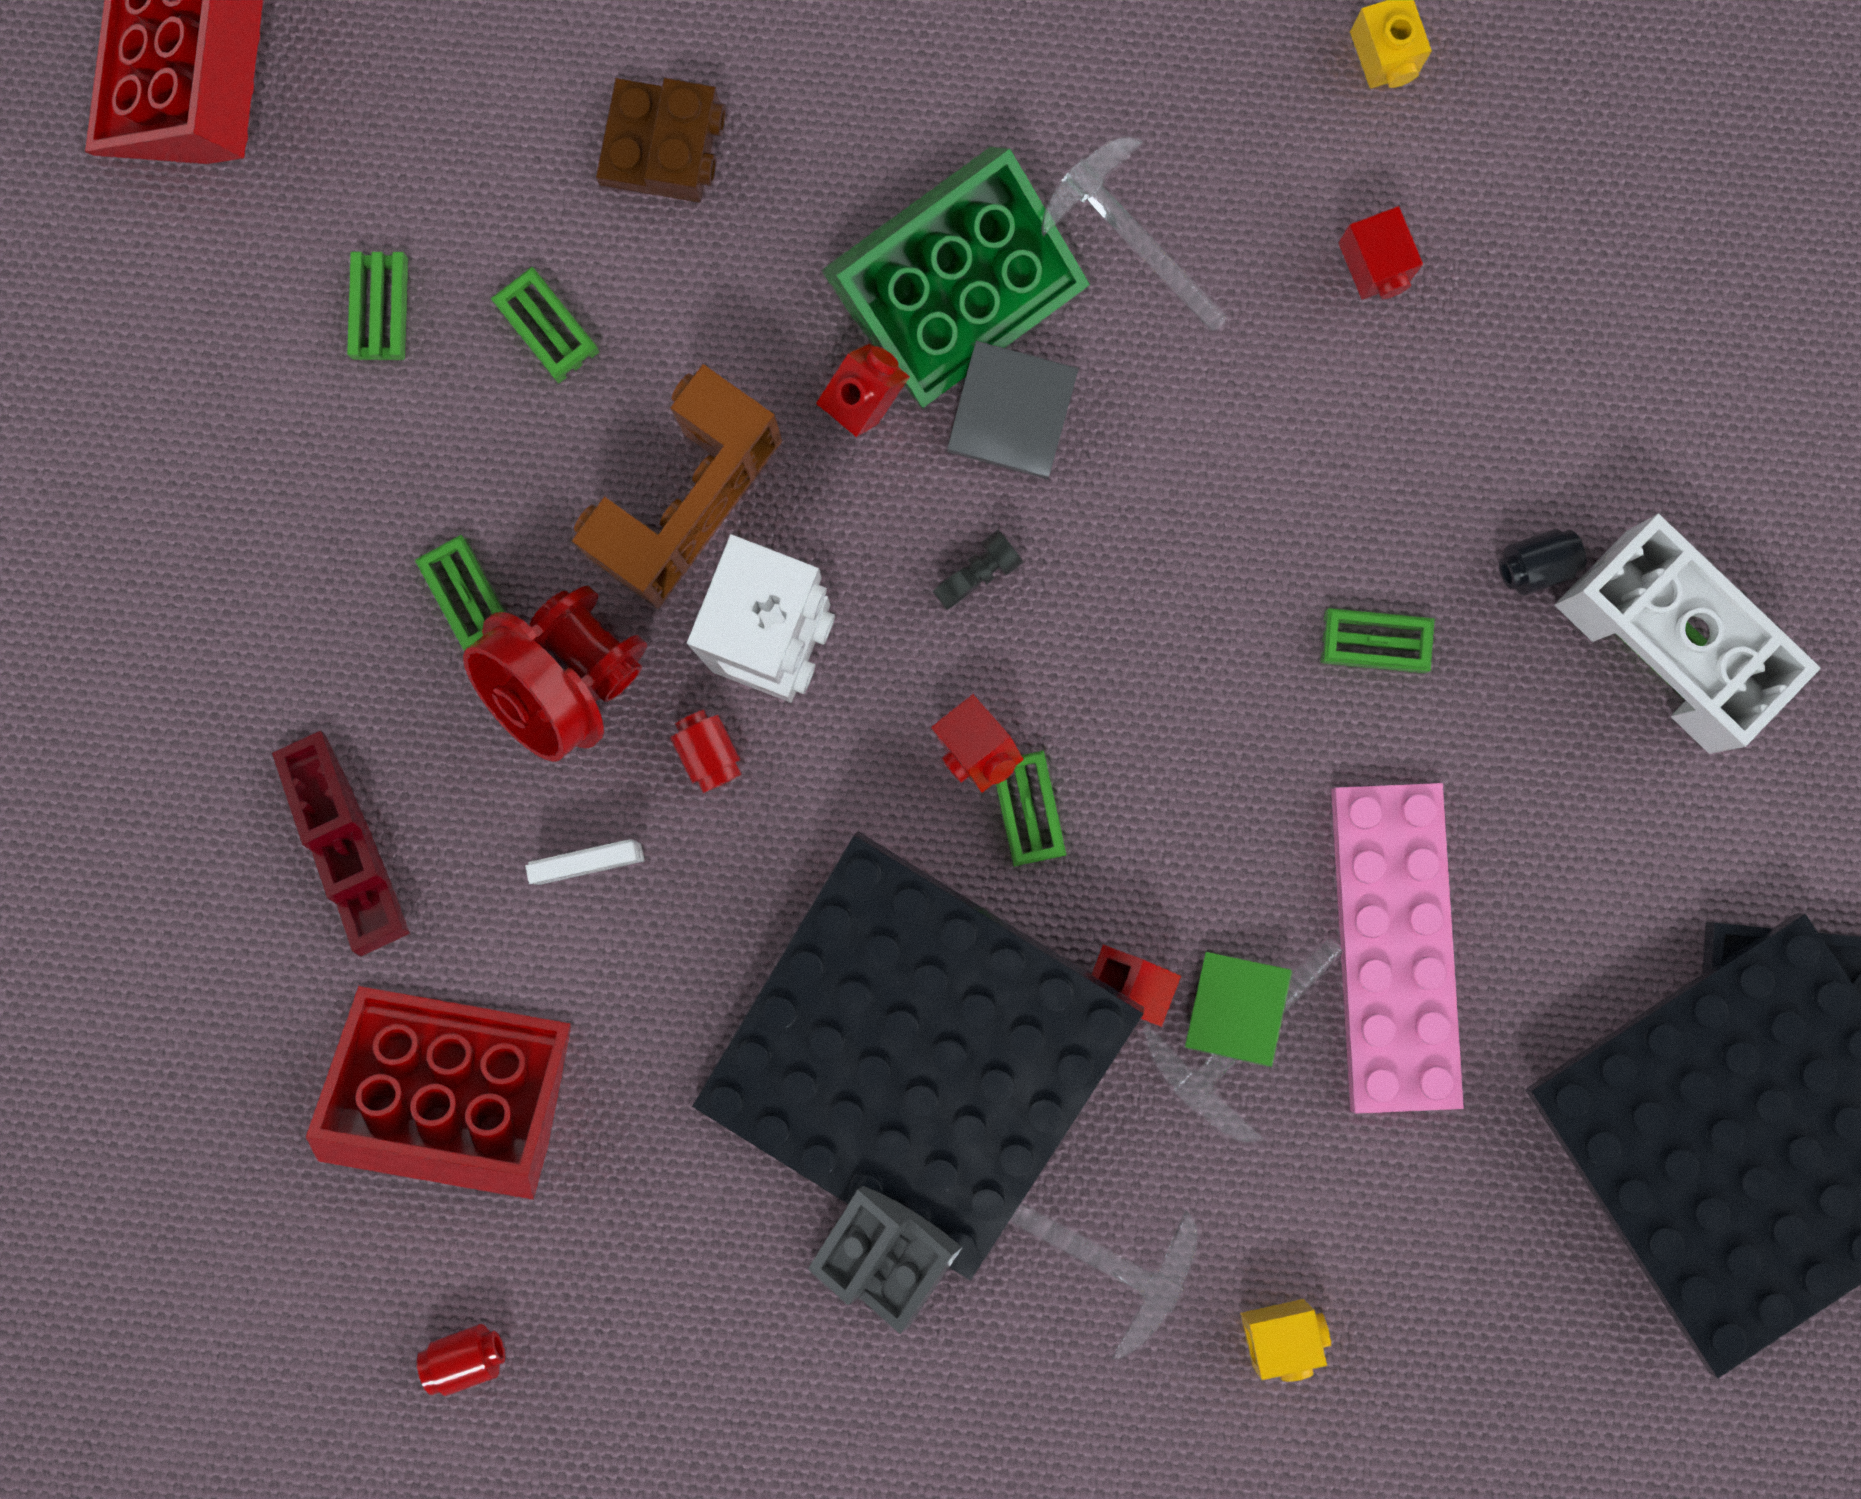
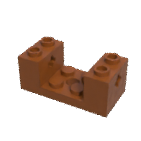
[572,364,782,610]

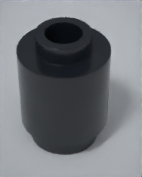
[1499,529,1587,596]

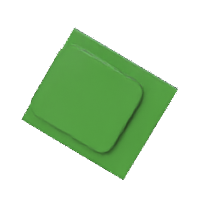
[1185,952,1292,1067]

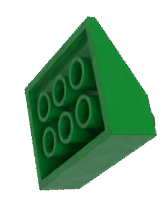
[821,147,1090,408]

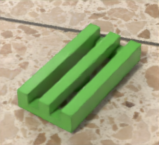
[347,252,408,360]
[491,267,599,384]
[415,534,507,651]
[1320,608,1435,673]
[995,750,1066,867]

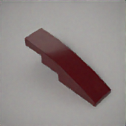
[272,731,410,957]

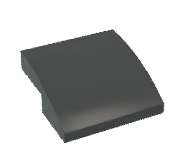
[947,341,1079,479]
[808,1186,962,1334]

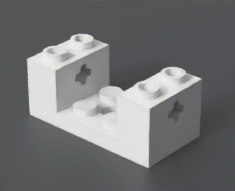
[1555,513,1821,754]
[687,534,835,703]

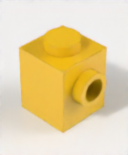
[1350,0,1432,89]
[1240,1299,1331,1382]

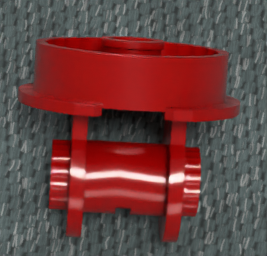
[463,585,647,762]

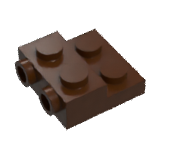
[596,78,726,203]

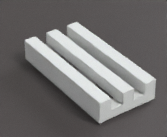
[525,839,644,885]

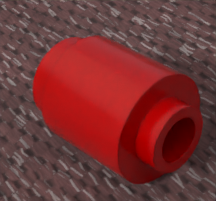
[670,709,742,794]
[416,1324,505,1396]

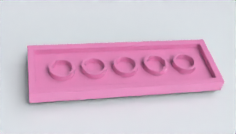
[1331,783,1464,1114]

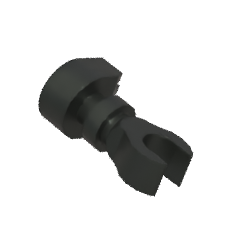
[933,529,1024,610]

